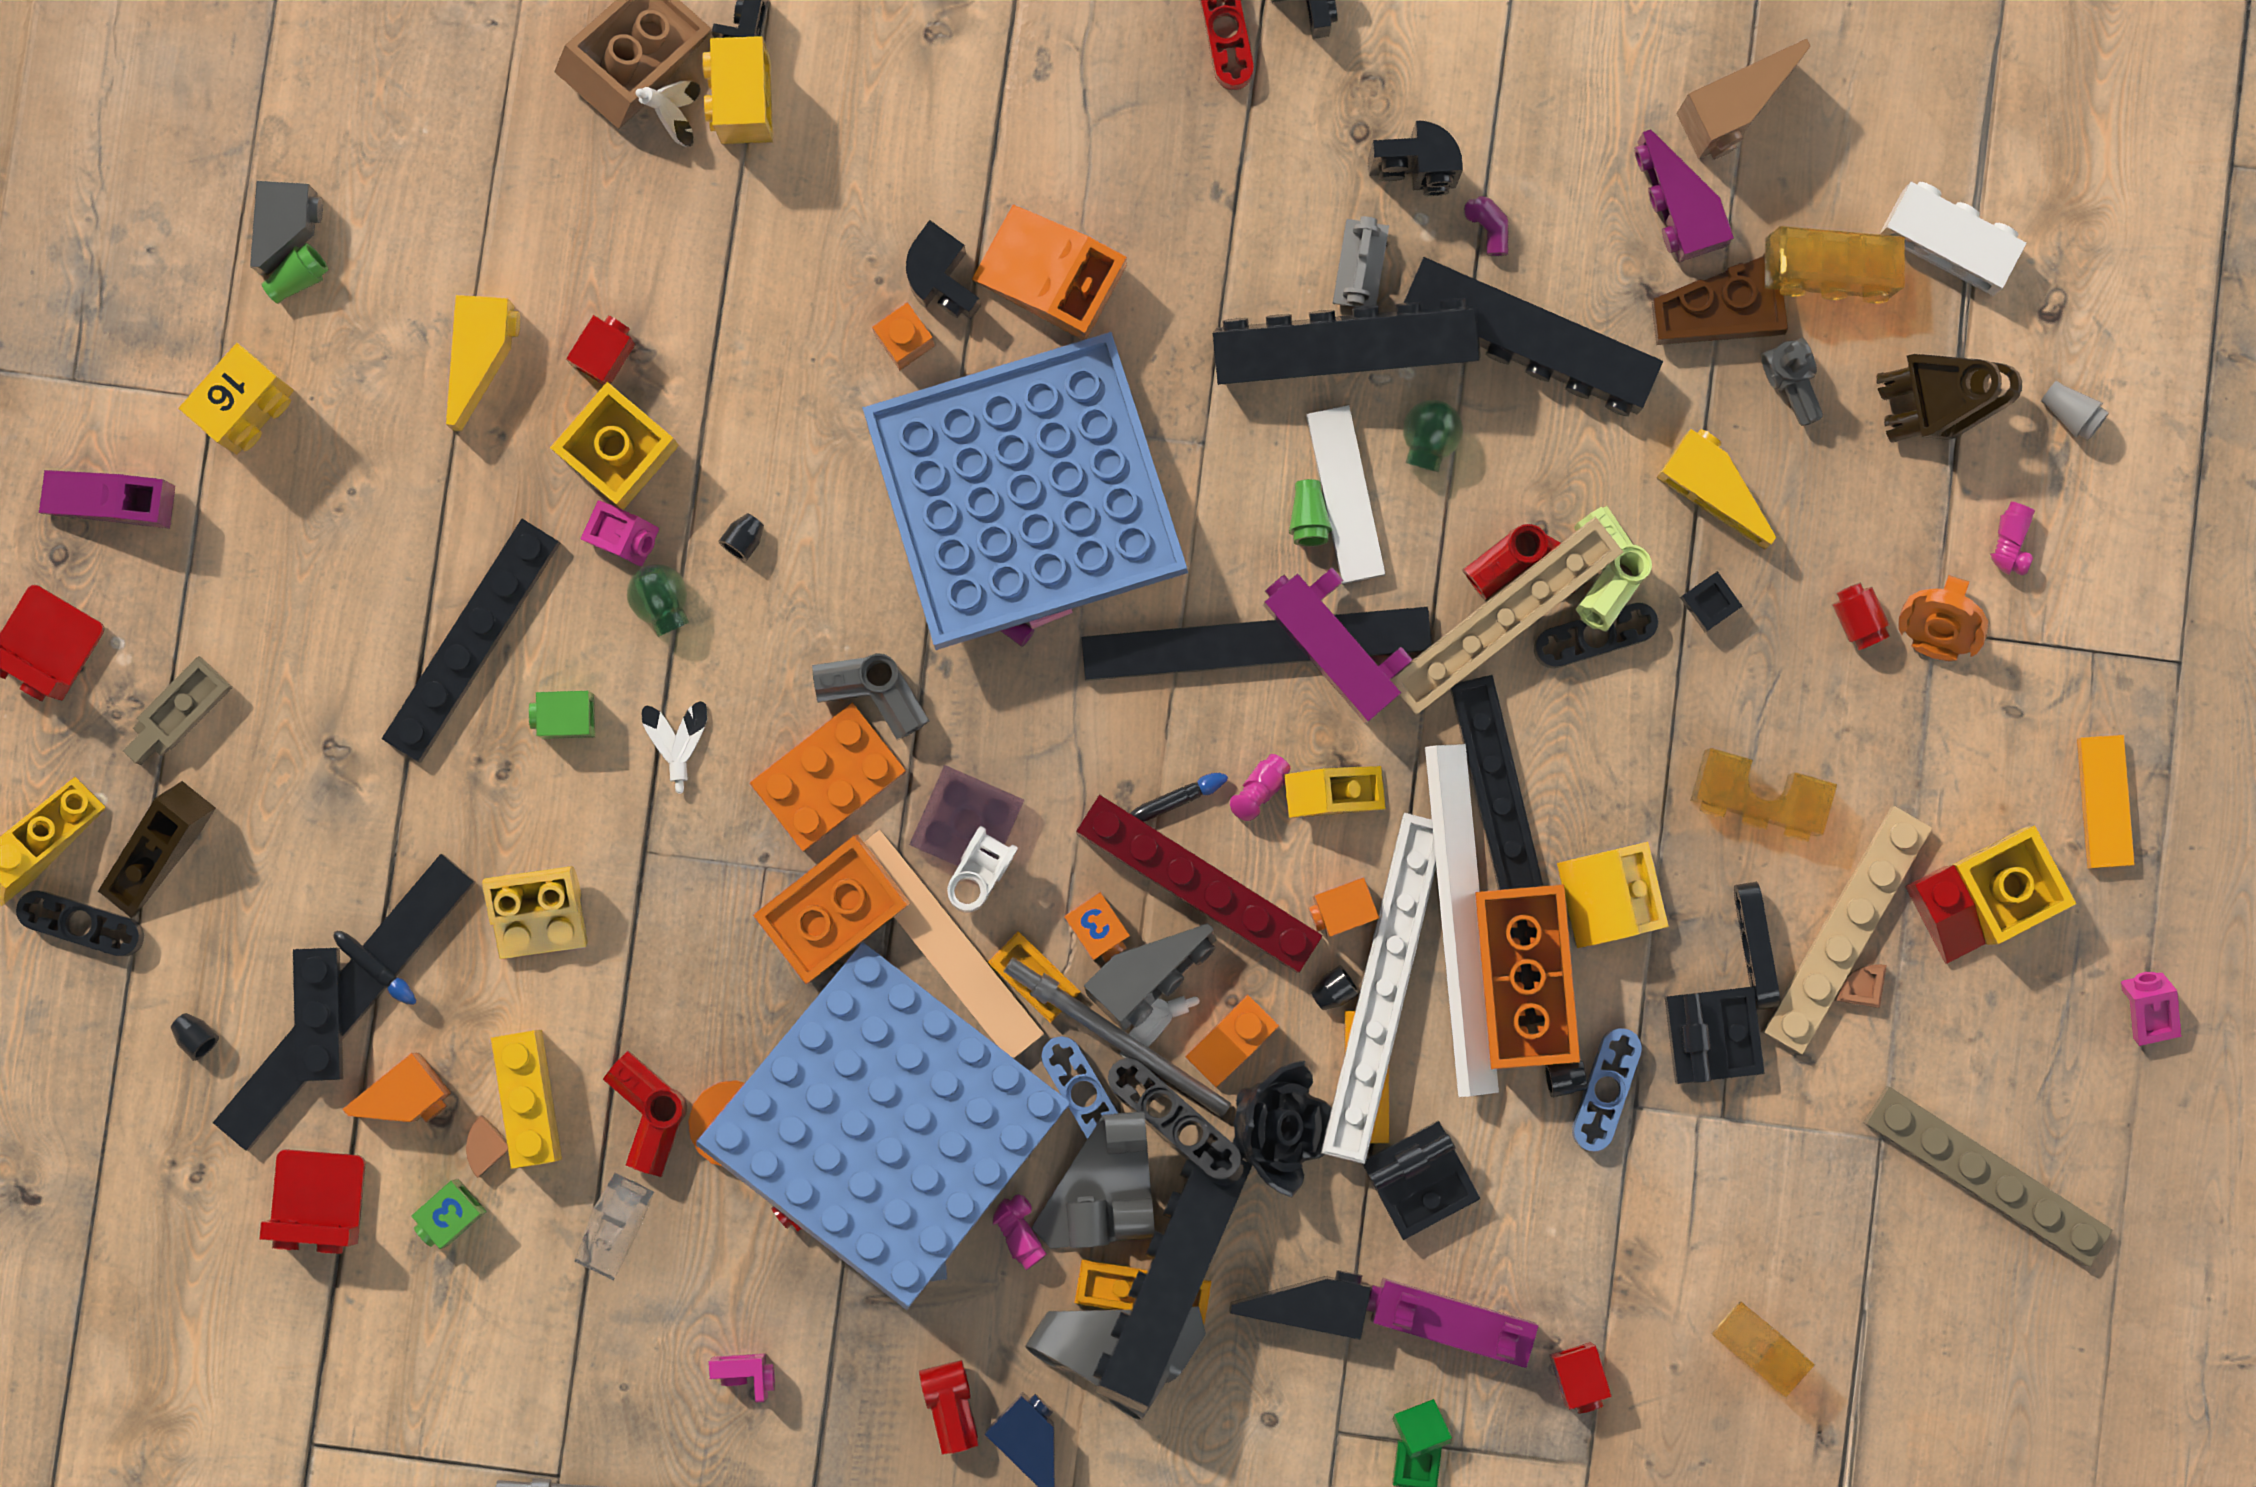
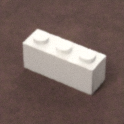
[1879,182,2026,296]

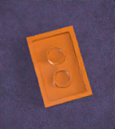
[750,702,907,852]
[753,834,911,984]

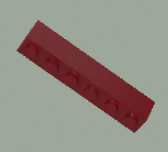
[1076,794,1323,973]

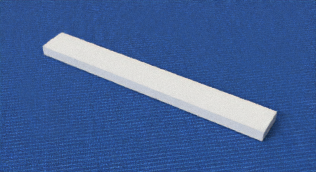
[1425,744,1499,1097]
[1321,813,1436,1164]

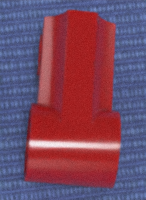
[919,1360,979,1455]

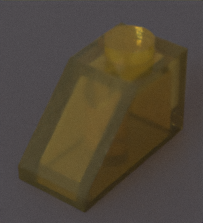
[1712,1301,1815,1398]

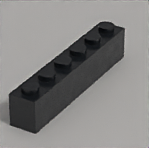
[1404,257,1663,416]
[1212,297,1481,385]
[1092,1146,1252,1413]

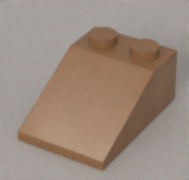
[554,0,712,129]
[1676,38,1811,160]

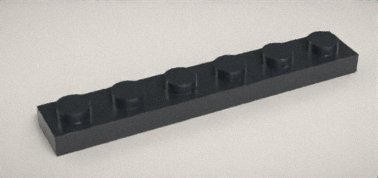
[381,518,561,763]

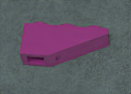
[1634,129,1734,263]
[39,470,176,529]

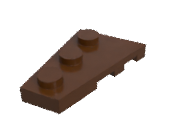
[1652,248,1788,345]

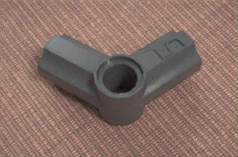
[812,653,930,741]

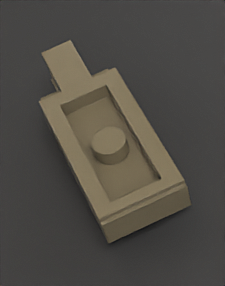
[123,656,233,765]

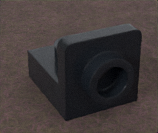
[711,0,769,38]

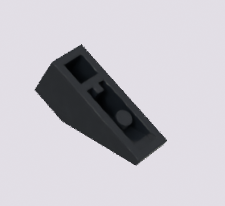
[1229,1270,1371,1340]

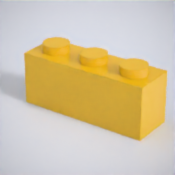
[491,1030,562,1169]

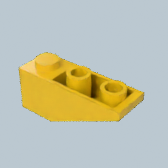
[0,777,105,906]

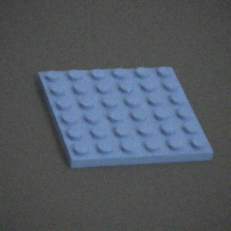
[863,332,1188,650]
[696,942,1070,1310]

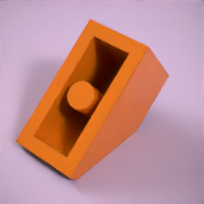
[1185,995,1279,1087]
[342,1053,451,1123]

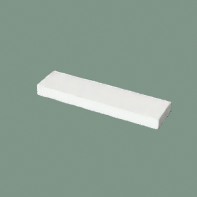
[1306,405,1385,584]

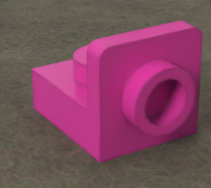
[580,500,659,567]
[2121,972,2182,1046]
[709,1353,775,1403]

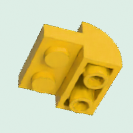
[1557,842,1669,948]
[482,866,588,959]

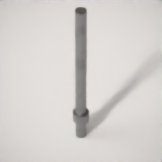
[1003,957,1231,1117]

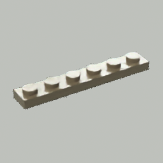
[1864,1086,2113,1267]

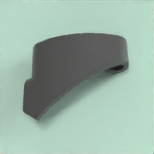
[1031,1111,1155,1249]
[1025,1307,1206,1421]

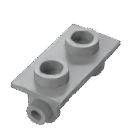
[1333,216,1389,307]

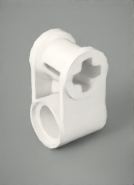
[948,826,1018,913]

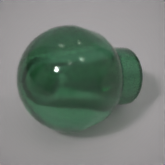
[1403,400,1463,472]
[627,564,690,637]

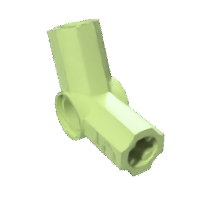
[1574,506,1652,632]

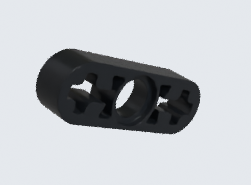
[1534,603,1658,668]
[1734,881,1780,1010]
[16,890,144,956]

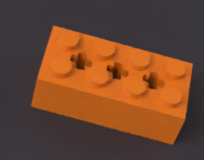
[1475,885,1580,1069]

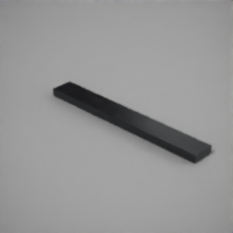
[1082,607,1432,681]
[1450,675,1544,1024]
[212,854,476,1151]

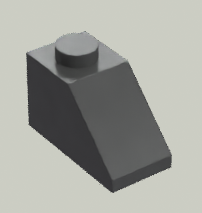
[250,181,323,275]

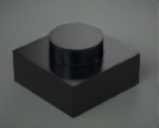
[1680,571,1743,632]

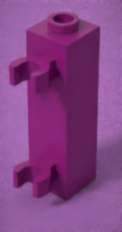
[1263,568,1412,724]
[1366,1278,1539,1368]

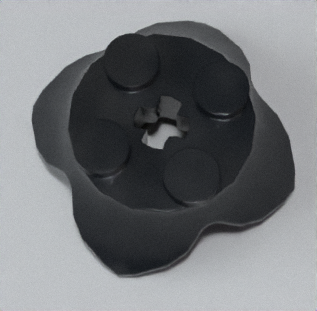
[1232,1061,1332,1197]

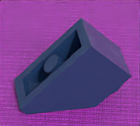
[985,1392,1055,1487]

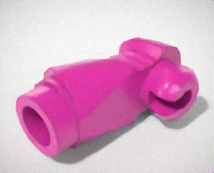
[1990,501,2035,575]
[1230,754,1291,821]
[993,1194,1047,1270]

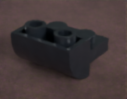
[1368,120,1463,196]

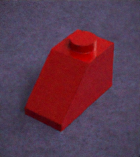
[1905,865,1986,964]

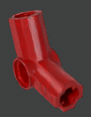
[1462,524,1575,599]
[603,1050,687,1177]

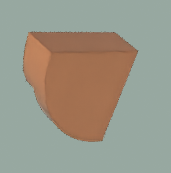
[1834,964,1887,1008]
[466,1115,508,1178]

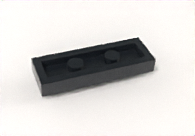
[293,948,343,1081]

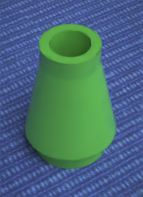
[261,243,328,304]
[1289,479,1332,546]

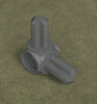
[1761,338,1823,426]

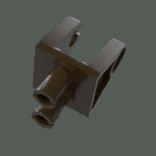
[1876,354,2022,443]

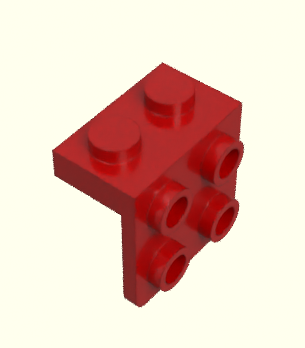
[0,585,105,702]
[259,1149,366,1254]

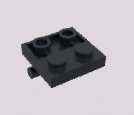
[1664,987,1765,1084]
[1362,1120,1481,1240]

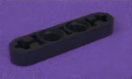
[1108,1058,1244,1185]

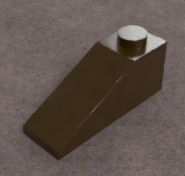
[98,781,216,918]

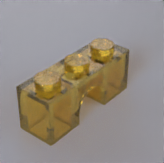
[1690,748,1837,842]

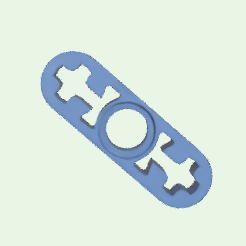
[1572,1028,1642,1151]
[1042,1036,1118,1139]

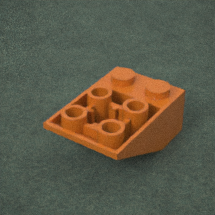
[972,204,1127,340]

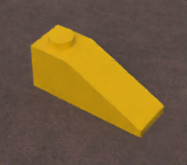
[446,295,520,431]
[1656,429,1776,550]

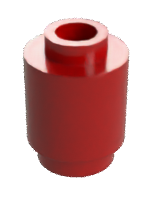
[1832,582,1890,650]

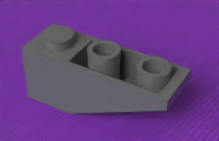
[1084,924,1216,1031]

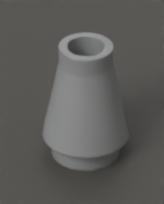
[2041,381,2109,441]

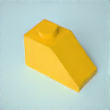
[1284,766,1386,818]

